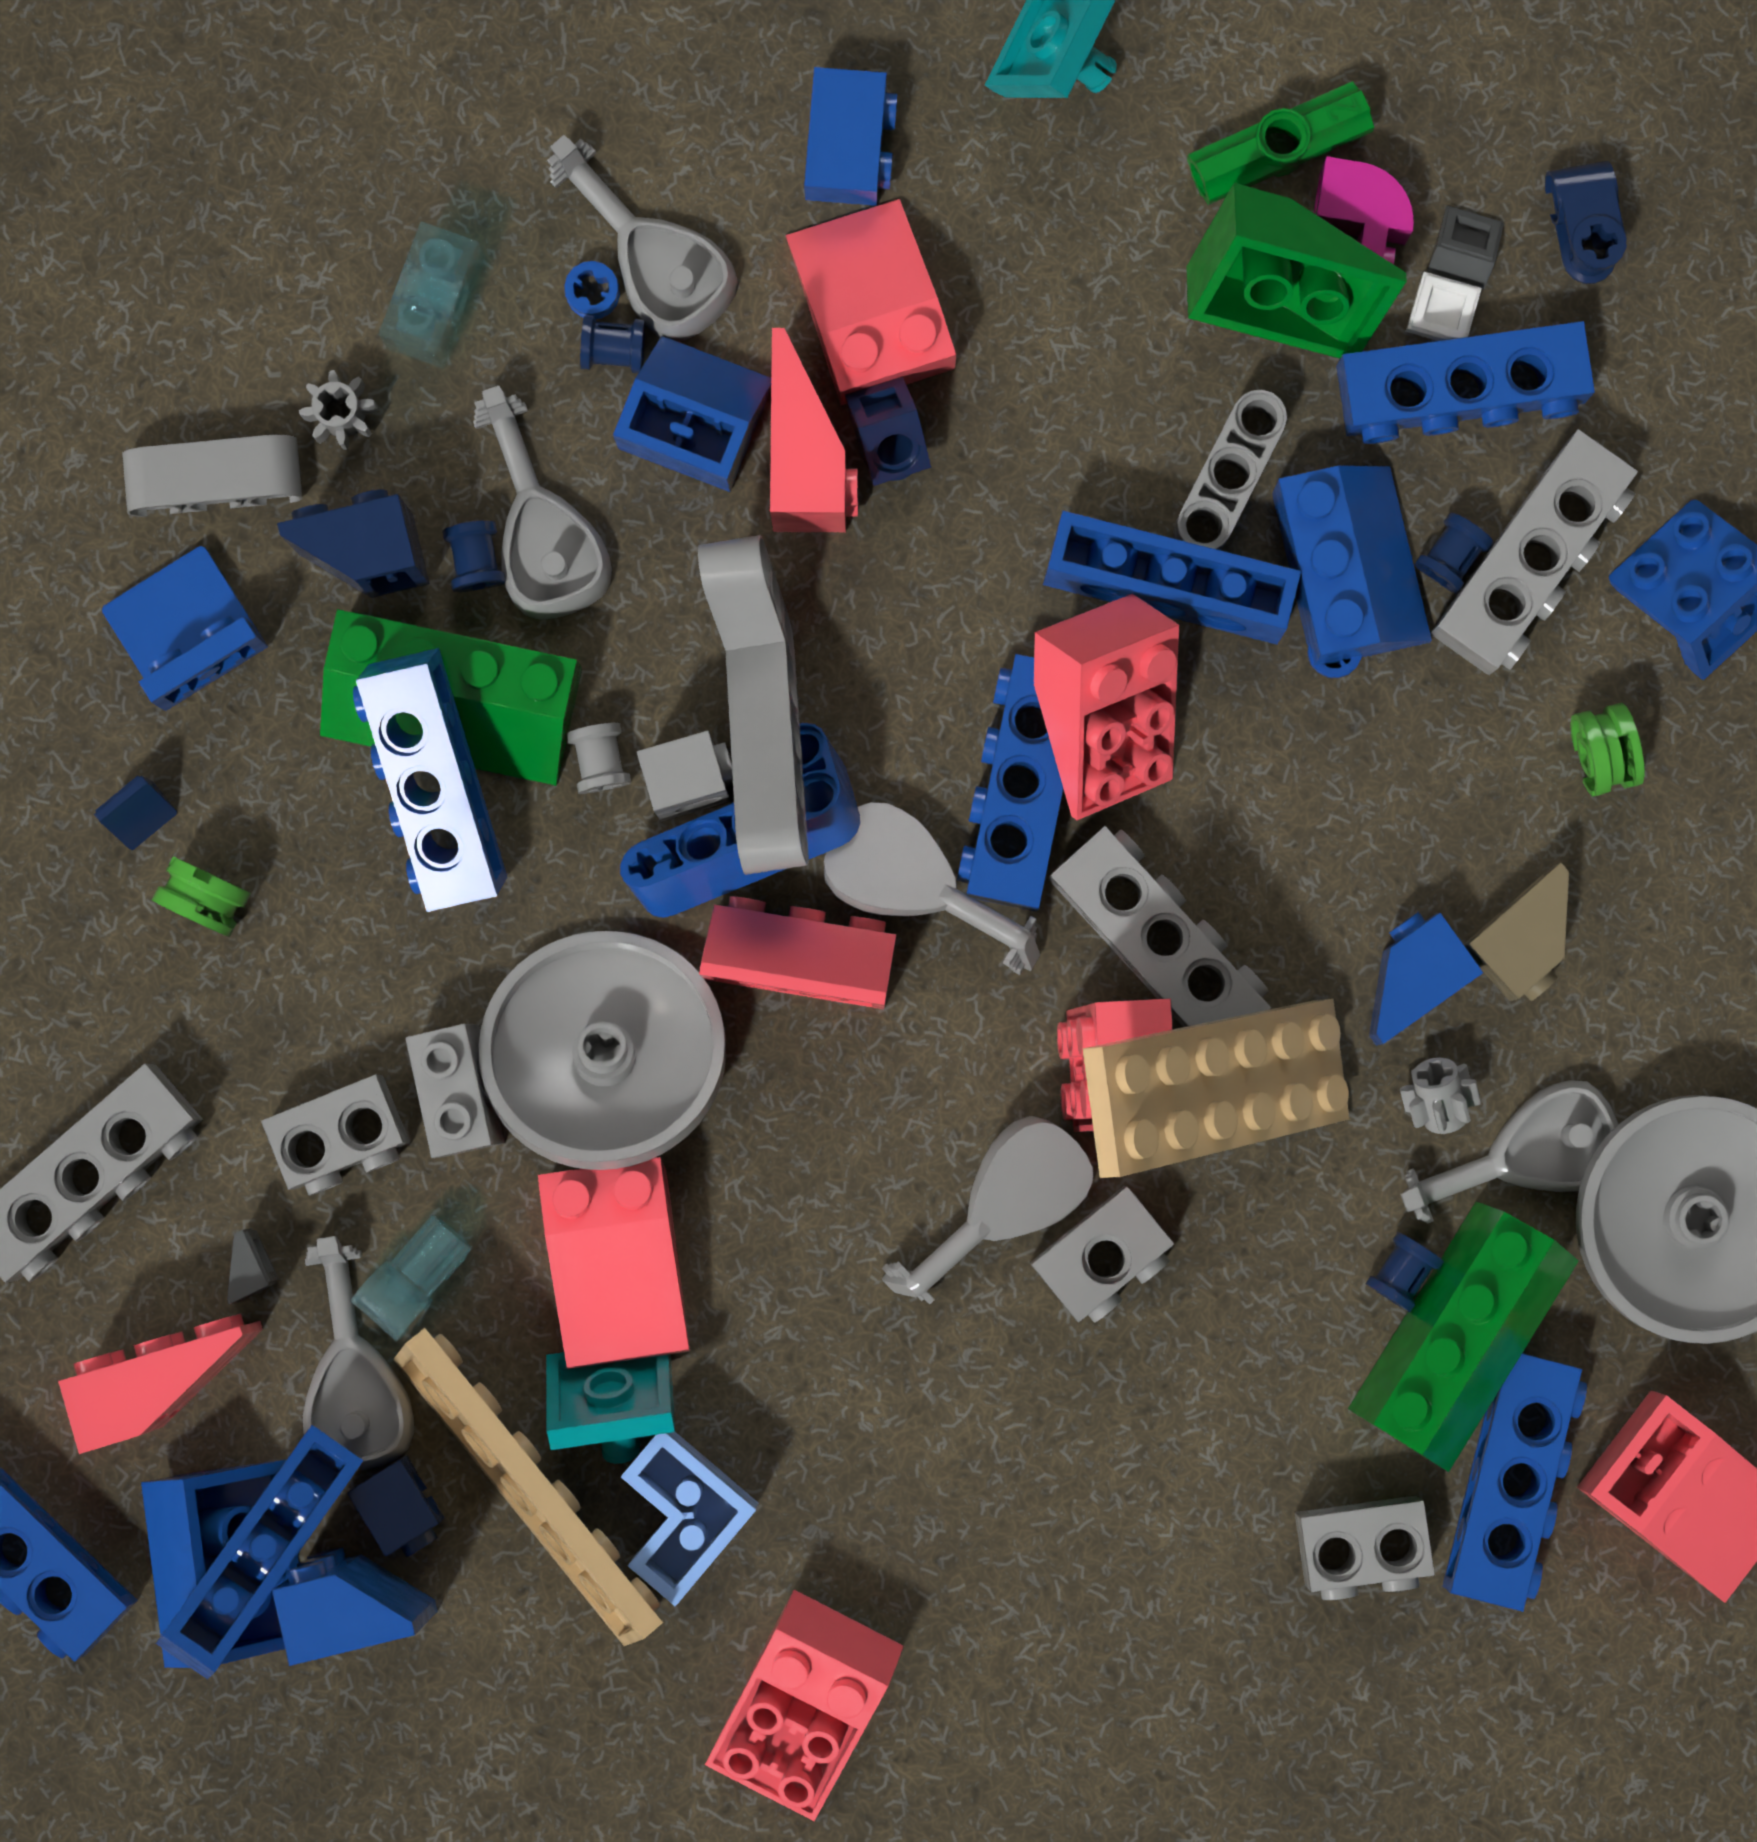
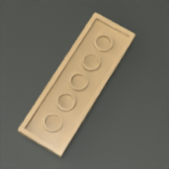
[1082,999,1349,1178]
[393,1328,663,1646]

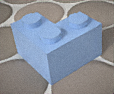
[621,1432,759,1606]

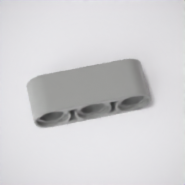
[1173,390,1287,551]
[122,435,302,517]

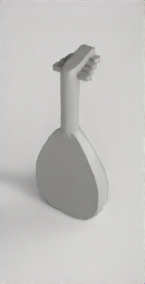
[547,135,738,341]
[473,385,612,619]
[824,802,1040,975]
[1400,1080,1619,1223]
[881,1116,1093,1304]
[302,1236,414,1471]

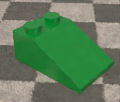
[1186,183,1407,359]

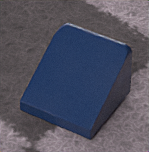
[94,776,177,850]

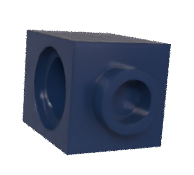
[845,377,932,486]
[347,1456,445,1558]

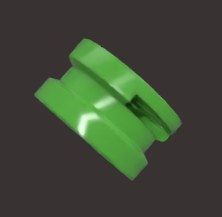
[1570,703,1645,797]
[152,856,251,937]

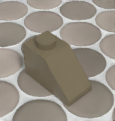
[1463,863,1569,1001]

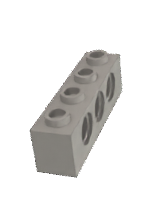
[1430,429,1638,675]
[1048,826,1271,1027]
[0,1063,203,1283]

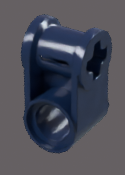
[1545,161,1627,284]

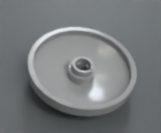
[478,931,726,1170]
[1576,1095,1757,1344]

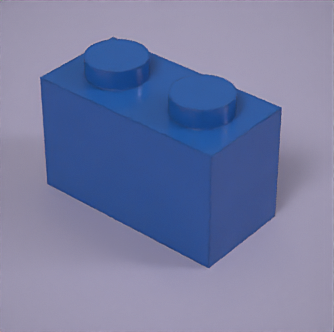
[804,67,898,206]

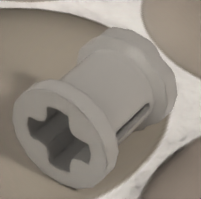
[567,723,631,794]

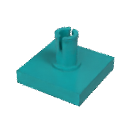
[985,0,1117,98]
[546,1352,675,1464]

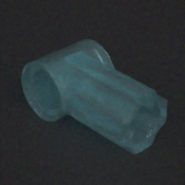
[351,1214,474,1342]

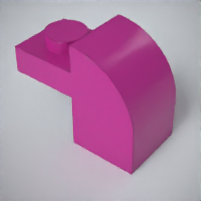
[1313,156,1414,265]

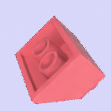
[699,896,896,1009]

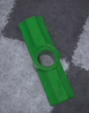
[1187,81,1374,205]

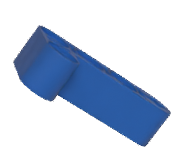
[620,723,860,918]

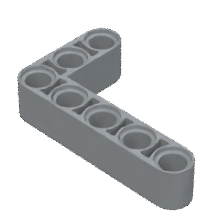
[698,535,809,875]

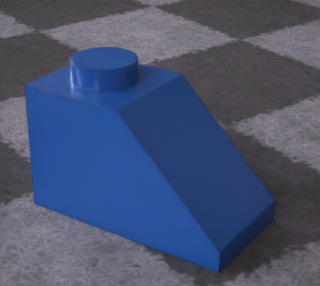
[1369,912,1483,1046]

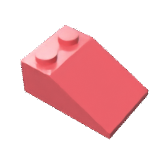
[786,199,956,405]
[770,328,858,532]
[538,1157,690,1369]

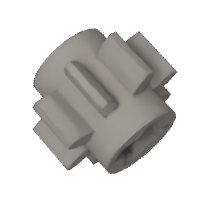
[299,370,378,450]
[1400,1058,1481,1134]

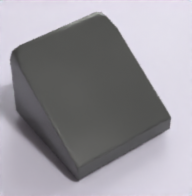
[1427,206,1504,289]
[227,1228,279,1305]

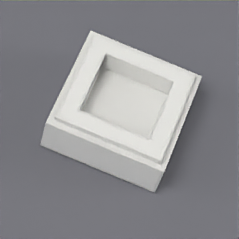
[1405,271,1482,341]

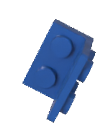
[1609,499,1757,680]
[102,546,268,711]

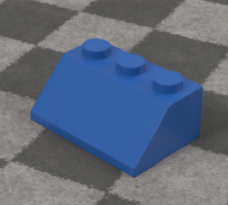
[1272,466,1432,668]
[141,1460,299,1668]
[272,1547,438,1666]

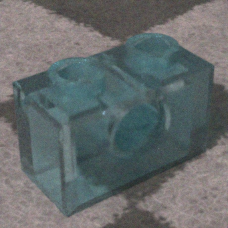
[378,221,485,369]

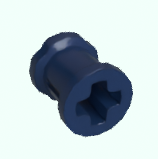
[580,315,645,373]
[1415,513,1494,594]
[442,520,506,592]
[1365,1232,1444,1313]

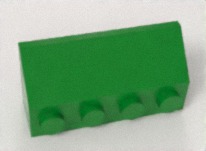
[320,609,582,786]
[1348,1202,1579,1472]

